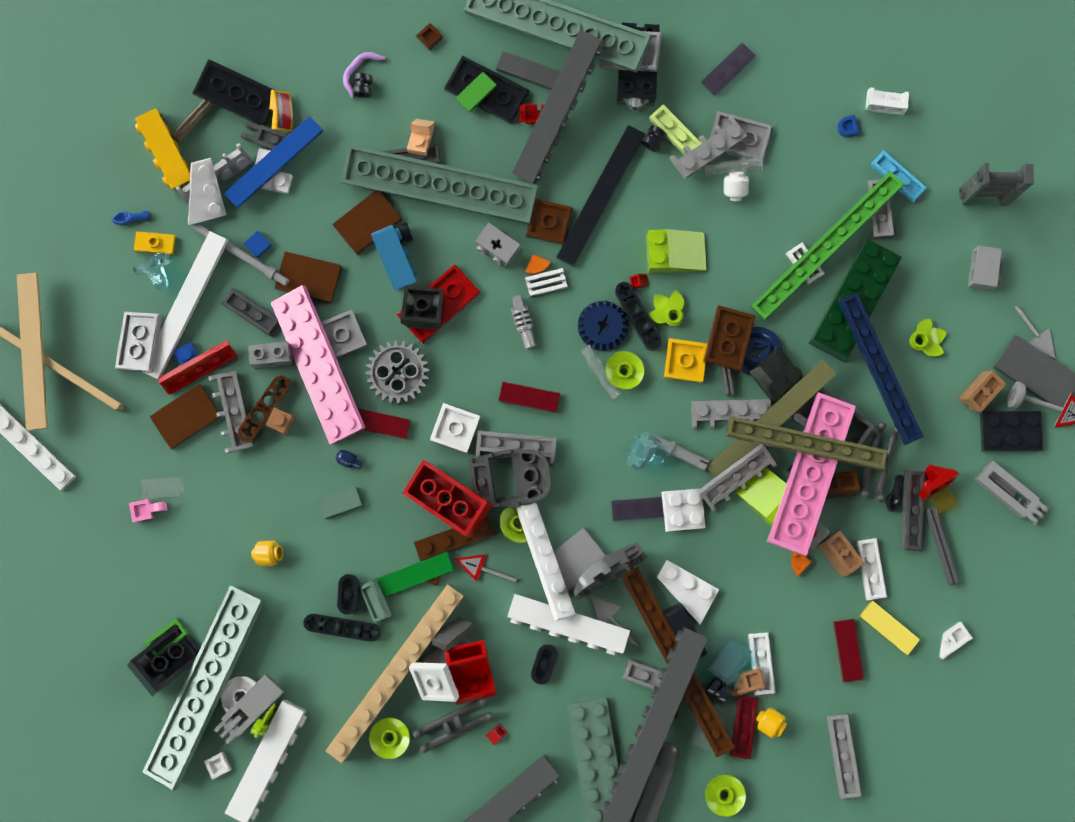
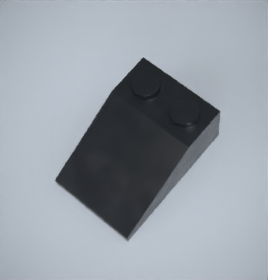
[127,623,200,697]

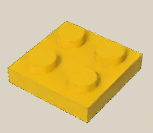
[663,338,707,383]

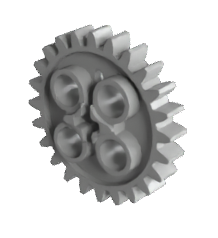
[365,340,430,404]

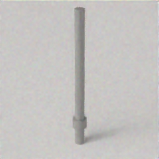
[190,223,290,286]

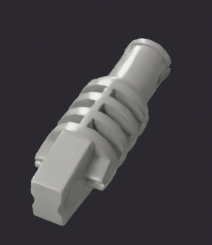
[511,295,537,350]

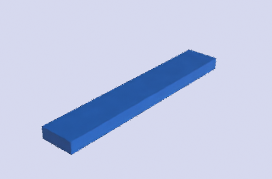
[224,116,324,209]

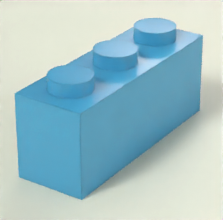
[371,225,418,290]

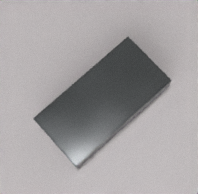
[431,617,474,651]

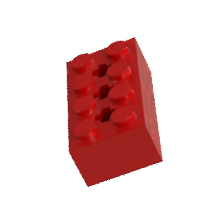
[402,460,494,538]

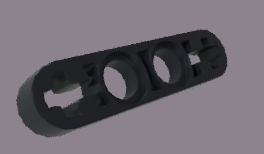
[615,282,661,351]
[303,614,381,642]

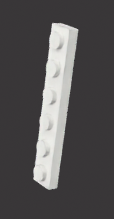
[0,404,76,491]
[516,503,575,621]

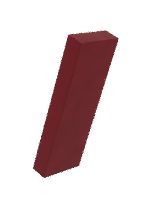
[498,382,560,413]
[357,408,411,439]
[833,619,864,682]
[730,695,759,759]

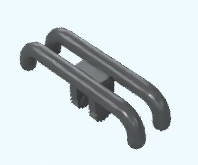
[859,422,899,502]
[413,698,494,753]

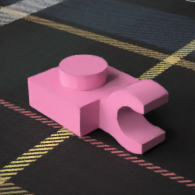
[129,499,168,523]

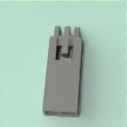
[974,461,1049,525]
[214,674,285,744]

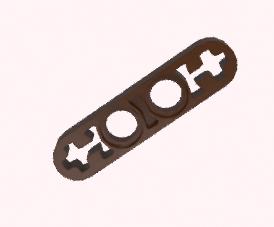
[238,376,290,442]

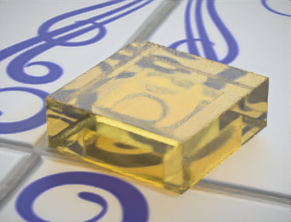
[929,487,957,514]

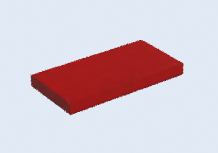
[396,264,480,344]

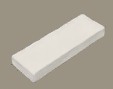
[856,538,887,600]
[748,632,775,695]

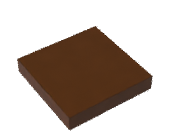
[526,199,572,245]

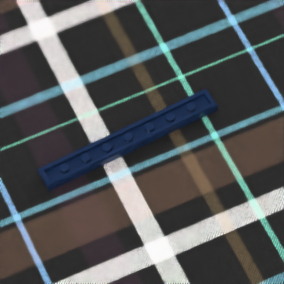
[838,292,924,445]

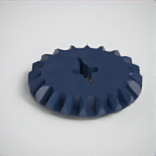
[578,300,628,351]
[742,327,783,376]

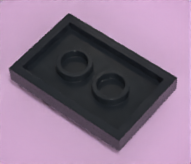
[980,411,1043,451]

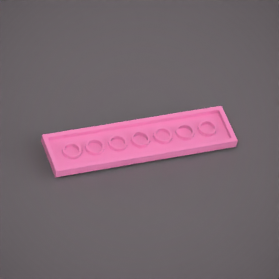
[271,285,365,444]
[767,392,856,556]

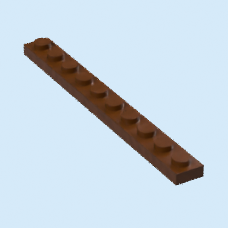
[620,567,735,758]

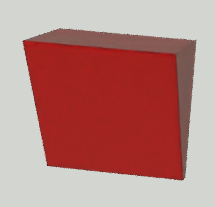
[629,274,649,289]
[485,723,508,745]

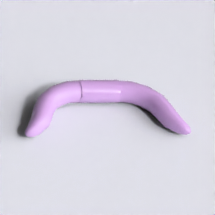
[343,52,386,98]

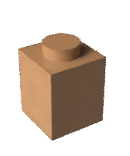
[266,407,296,436]

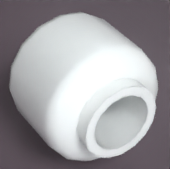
[724,171,749,201]

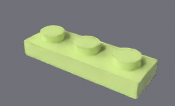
[649,104,701,155]

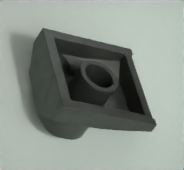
[400,286,444,330]
[748,346,803,402]

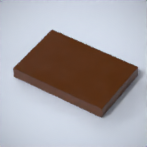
[332,191,402,255]
[275,251,342,303]
[703,305,755,372]
[149,384,220,449]

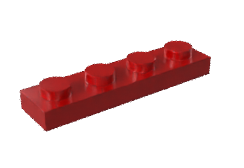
[158,340,238,395]

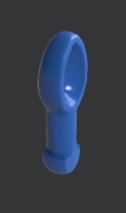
[112,210,151,226]

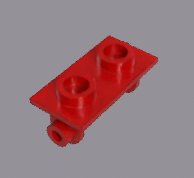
[520,103,545,124]

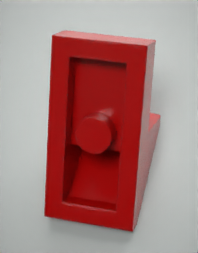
[919,465,959,501]

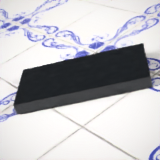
[444,55,529,124]
[192,59,274,126]

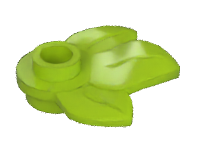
[649,290,684,327]
[909,319,947,357]
[250,703,276,739]

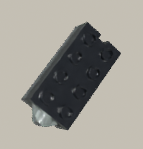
[616,22,660,112]

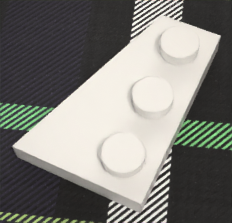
[188,158,226,225]
[657,560,719,625]

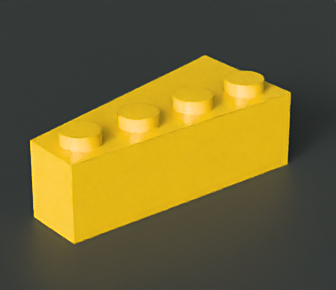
[135,108,191,190]

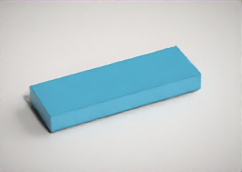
[870,150,927,203]

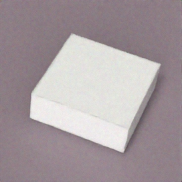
[204,751,232,780]

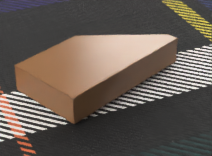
[730,667,767,697]

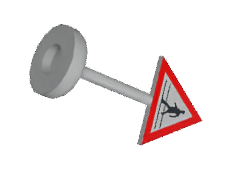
[1007,381,1075,427]

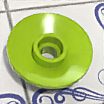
[605,351,644,390]
[499,506,527,543]
[369,717,410,759]
[705,775,746,817]

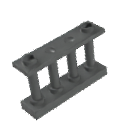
[959,163,1034,206]

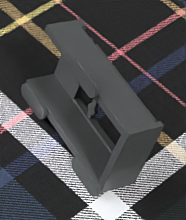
[790,388,875,445]

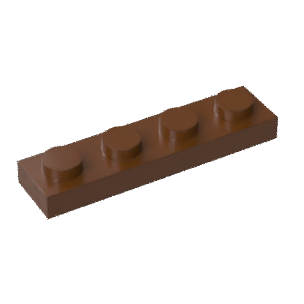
[414,516,495,561]

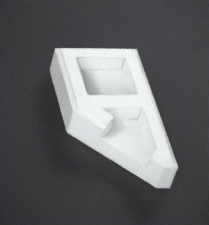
[939,622,973,659]

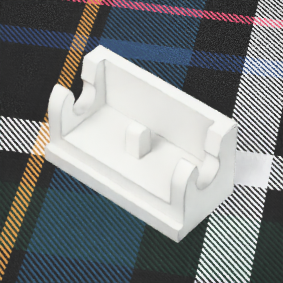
[865,87,909,115]

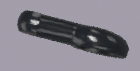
[886,475,904,512]

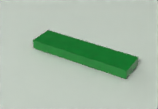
[376,552,454,597]

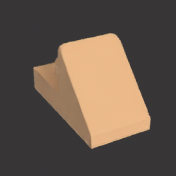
[407,119,435,156]

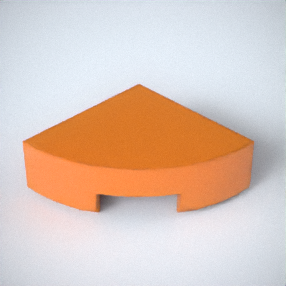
[525,255,551,275]
[791,552,812,576]

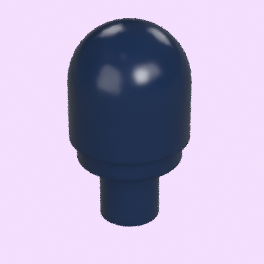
[336,450,363,469]

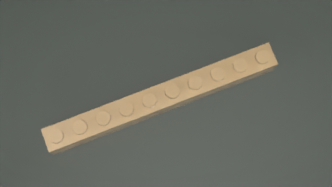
[326,584,465,763]

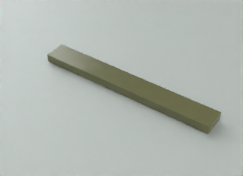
[706,360,836,477]
[726,416,888,471]

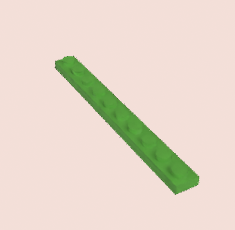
[751,171,904,321]

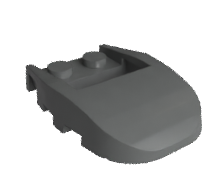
[469,449,551,507]
[574,542,648,599]

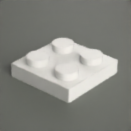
[430,403,480,453]
[661,489,706,532]
[409,663,460,702]

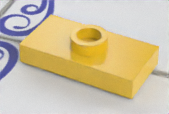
[134,231,176,255]

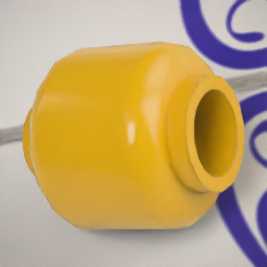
[251,540,283,567]
[756,708,788,739]

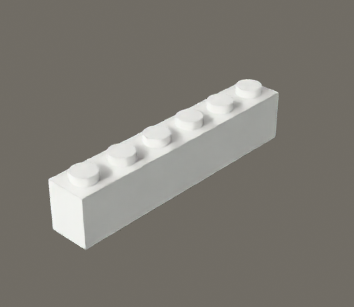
[507,594,630,656]
[225,700,307,822]

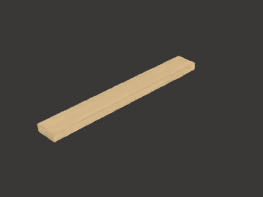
[17,273,48,431]
[0,326,126,412]

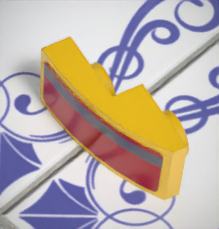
[269,90,293,132]

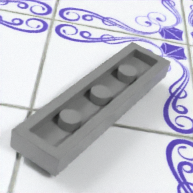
[826,713,861,799]

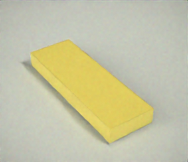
[859,601,920,655]

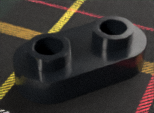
[337,574,359,614]
[531,644,557,684]

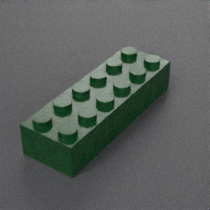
[808,239,902,362]

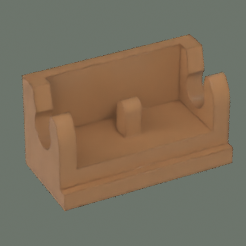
[958,371,1006,413]
[818,531,865,577]

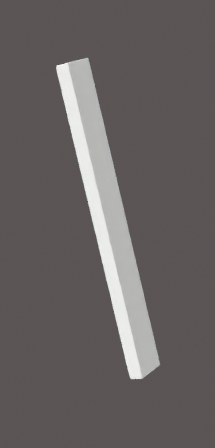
[143,231,229,379]

